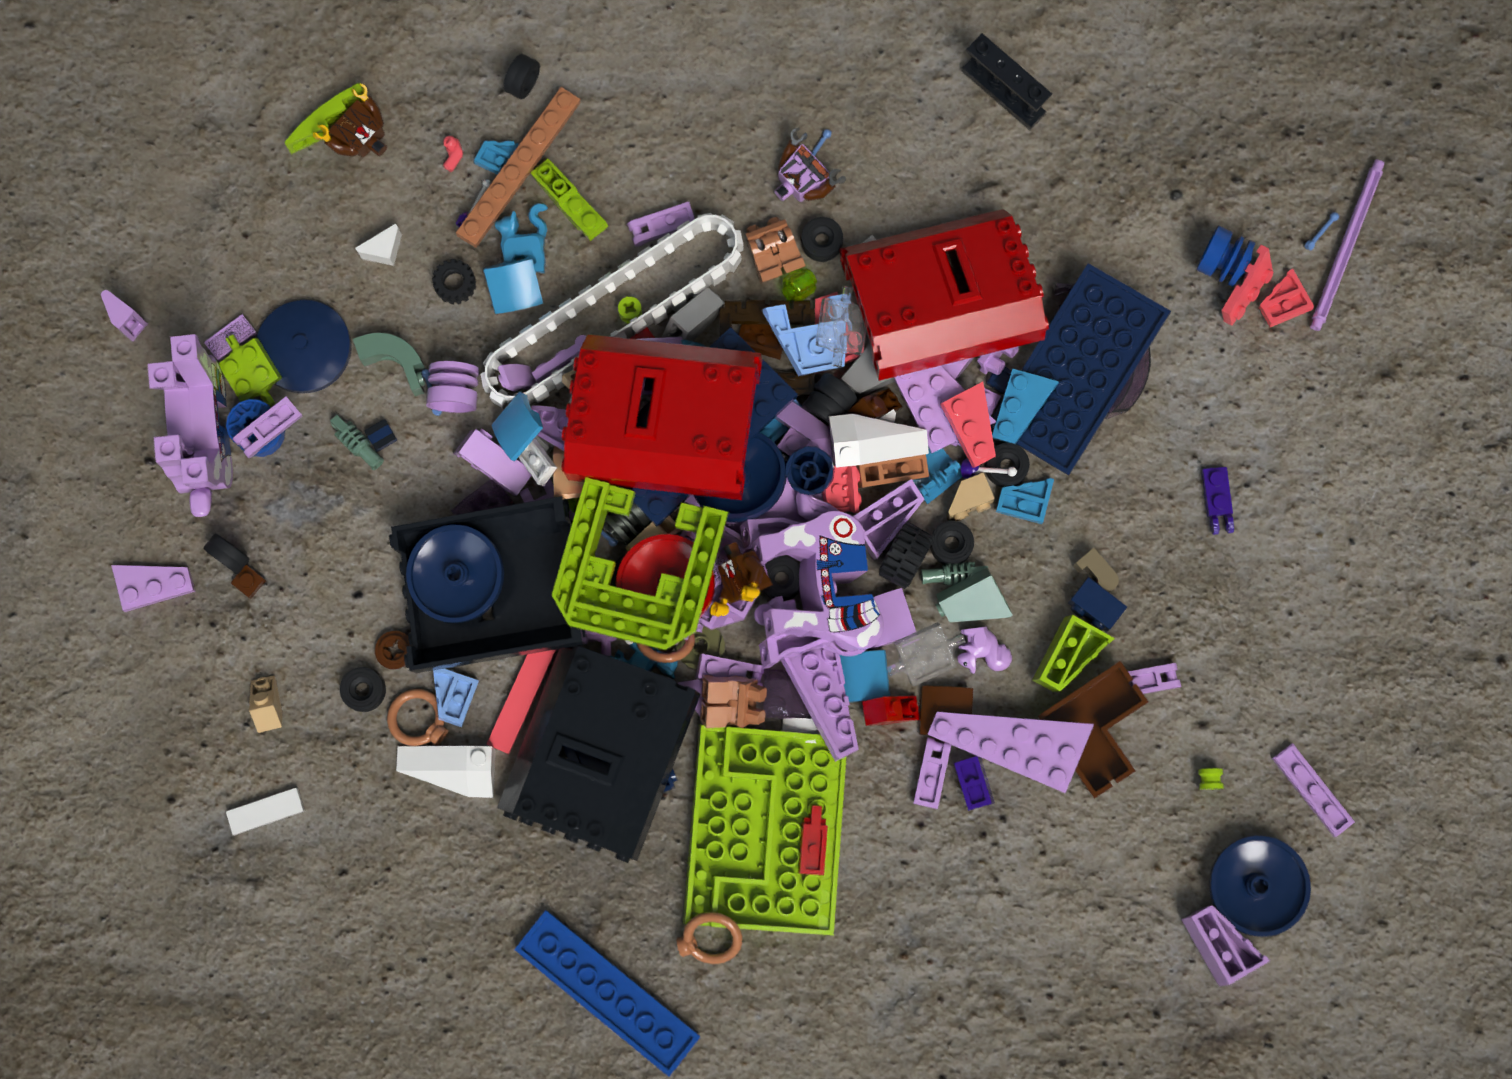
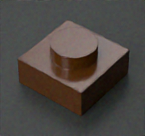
[231,565,266,599]

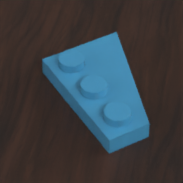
[992,369,1059,444]

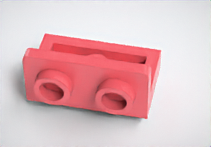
[823,465,862,513]

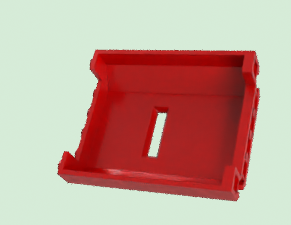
[840,209,1049,381]
[562,334,762,500]

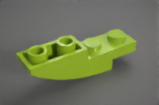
[530,159,608,241]

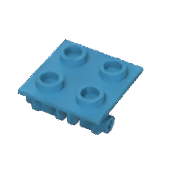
[908,448,963,505]

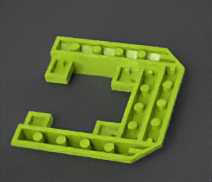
[552,477,728,650]

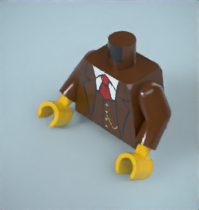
[313,83,387,157]
[710,542,772,617]

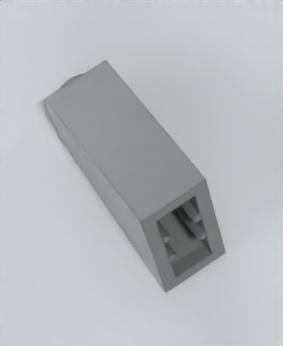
[662,287,725,341]
[841,343,895,399]

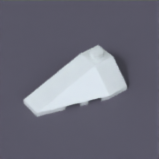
[829,413,929,468]
[396,746,496,798]

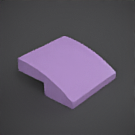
[869,588,917,650]

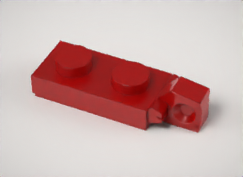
[798,805,828,875]

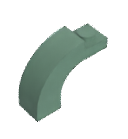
[353,333,426,396]

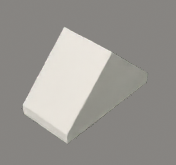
[355,224,402,266]

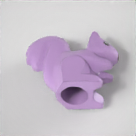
[957,626,1012,674]

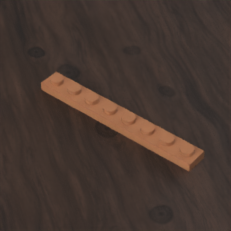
[456,87,581,248]

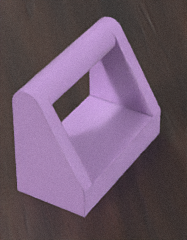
[101,290,148,342]

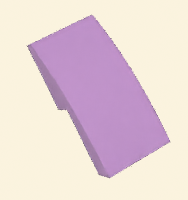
[498,364,536,392]

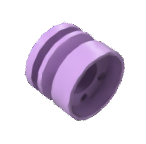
[426,361,479,413]

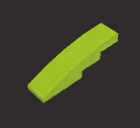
[284,83,363,154]

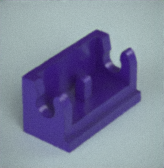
[954,756,995,811]

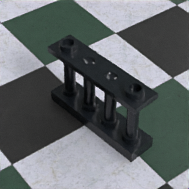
[961,33,1052,131]

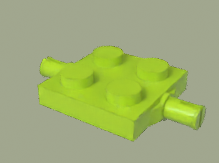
[218,335,282,407]

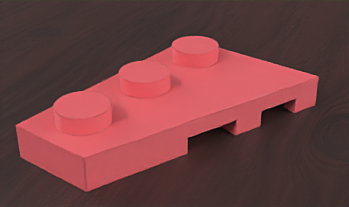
[940,382,996,468]

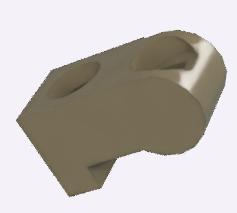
[1073,548,1119,593]

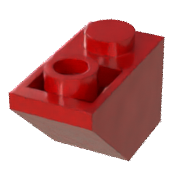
[862,696,920,726]

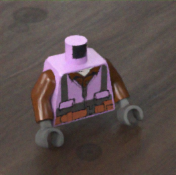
[774,128,846,202]

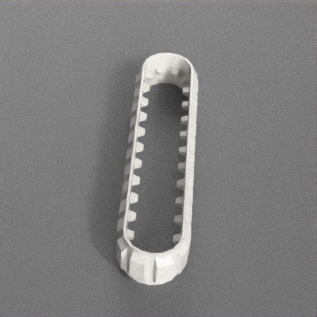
[480,213,743,409]

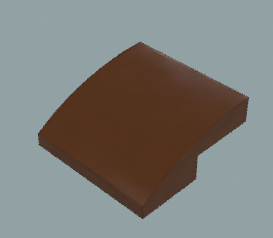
[738,299,791,360]
[919,686,973,736]

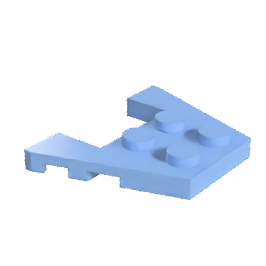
[762,293,850,376]

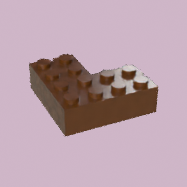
[1038,661,1148,799]

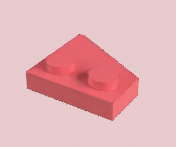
[1259,269,1314,327]

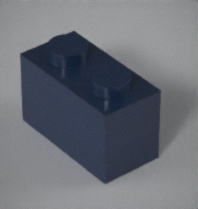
[1068,577,1127,633]

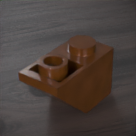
[847,388,902,419]

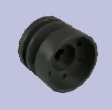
[603,503,651,546]

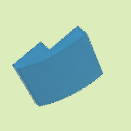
[483,257,543,314]
[492,391,543,462]
[840,650,890,703]

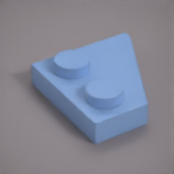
[433,669,479,727]

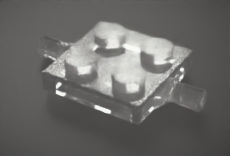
[815,286,866,367]
[886,622,966,687]

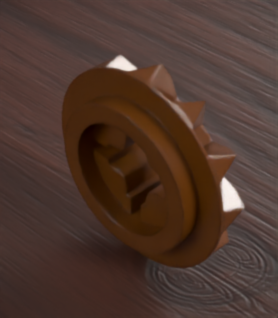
[375,631,410,670]

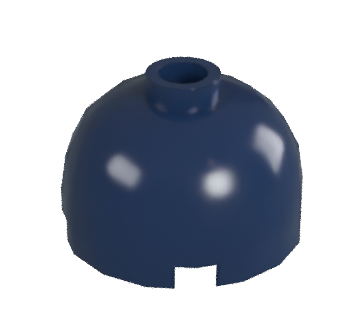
[785,446,835,495]

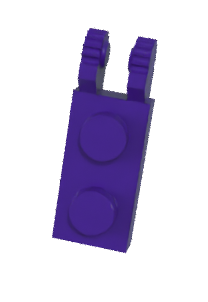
[1201,467,1234,535]

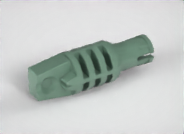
[330,415,384,470]
[921,562,988,586]

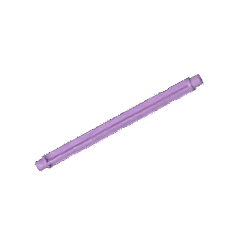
[1310,160,1384,331]

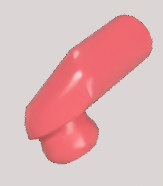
[443,136,463,172]

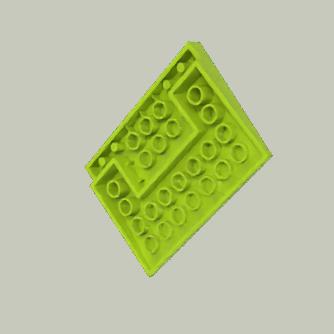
[683,725,847,935]

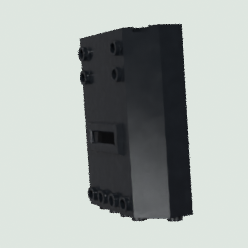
[389,496,588,673]
[497,646,701,863]

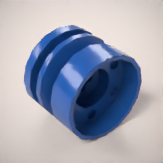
[1196,225,1255,287]
[226,399,285,457]

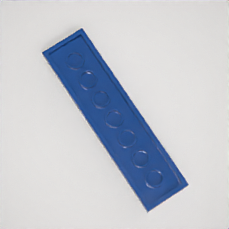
[514,910,701,1077]

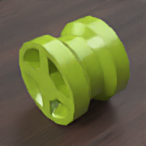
[618,297,642,324]
[1198,768,1224,790]

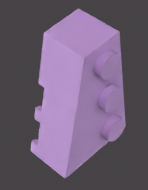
[453,429,532,496]
[853,479,924,560]
[1181,905,1270,987]

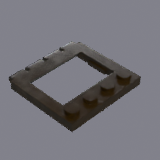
[720,300,815,395]

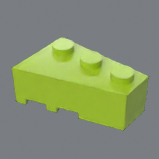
[1032,615,1115,692]

